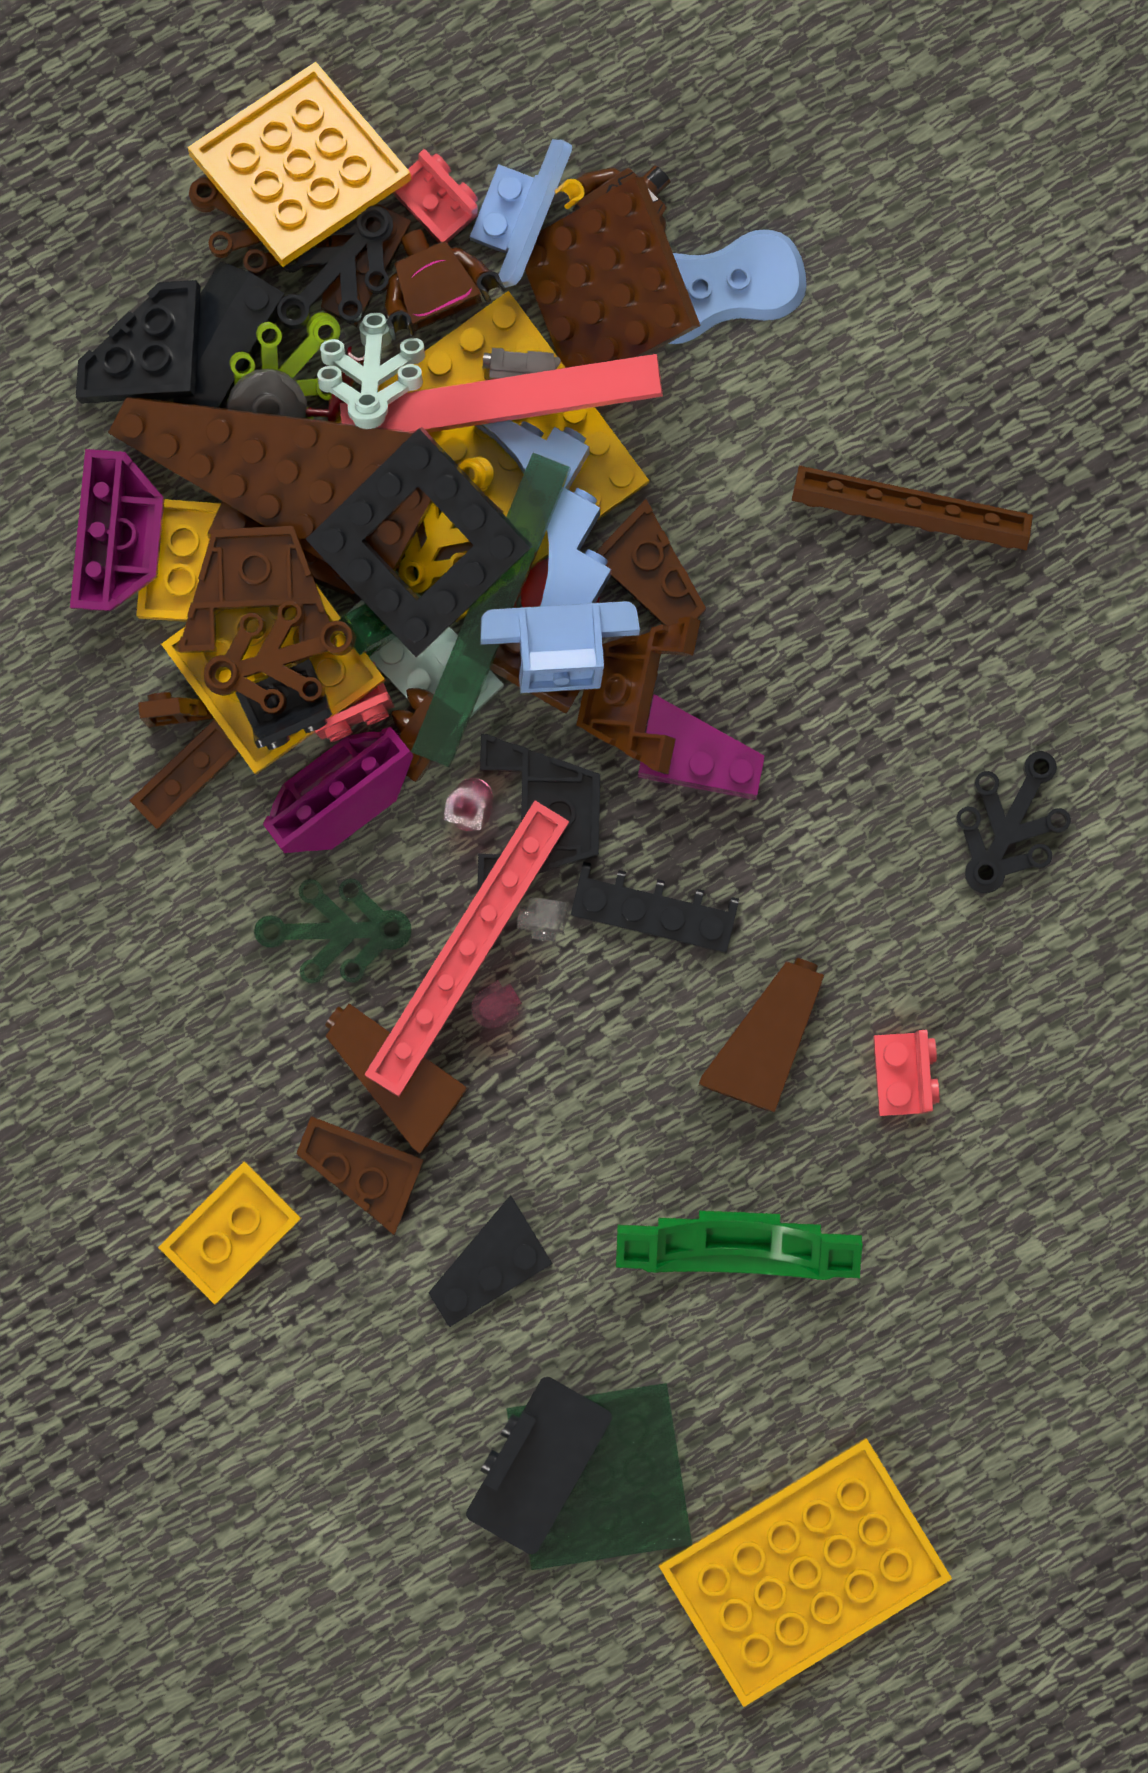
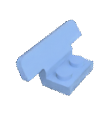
[470,139,572,288]
[480,601,640,693]

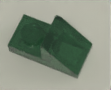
[338,603,396,657]

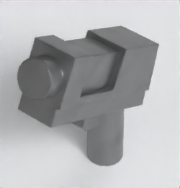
[482,348,561,415]

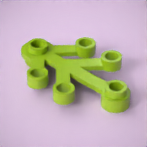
[229,312,341,419]

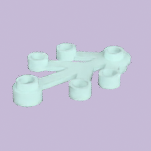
[317,313,425,429]

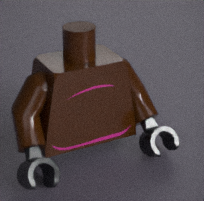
[385,229,506,340]

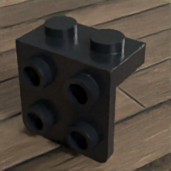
[235,658,332,750]

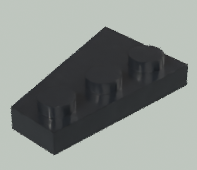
[428,1195,553,1327]

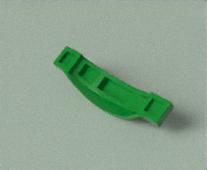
[616,1211,862,1280]

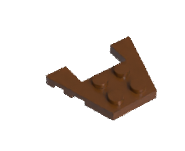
[178,526,337,653]
[576,616,700,774]

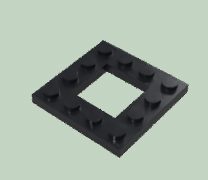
[306,427,533,657]

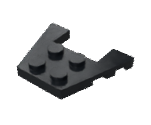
[477,734,600,891]

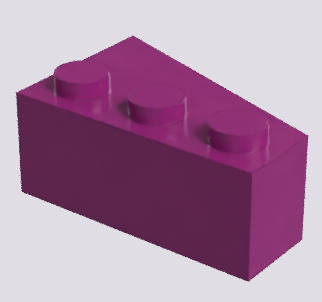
[638,694,765,800]

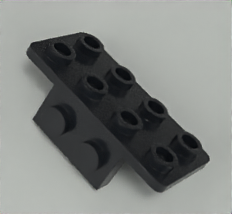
[466,1376,612,1555]

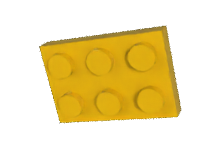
[136,499,221,622]
[158,1161,302,1305]

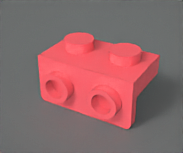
[393,149,478,243]

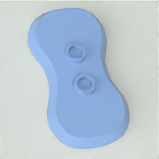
[668,230,806,344]

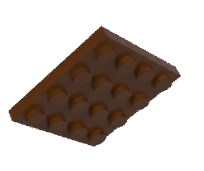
[525,177,701,368]

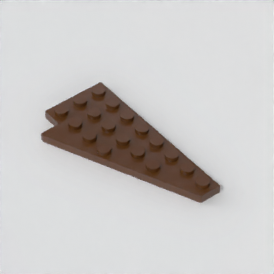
[108,397,433,571]

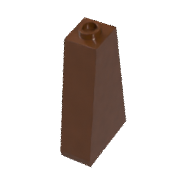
[698,958,824,1113]
[325,1004,468,1154]

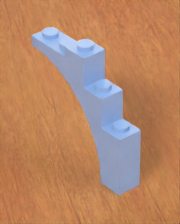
[475,420,611,606]

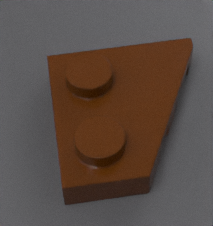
[138,692,215,728]

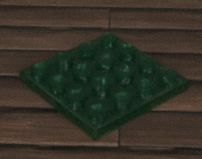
[506,1382,692,1570]

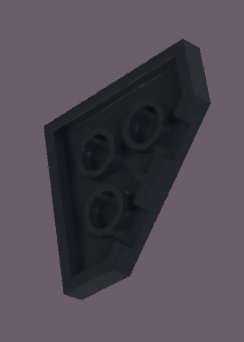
[76,280,201,404]

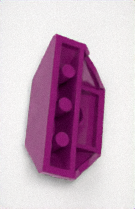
[70,449,165,612]
[263,727,413,853]

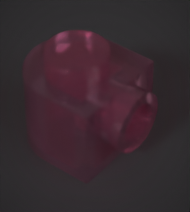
[443,778,493,831]
[471,980,522,1029]

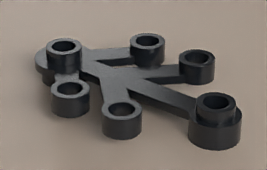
[277,205,393,329]
[956,751,1071,894]

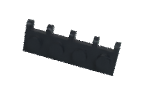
[570,862,739,953]

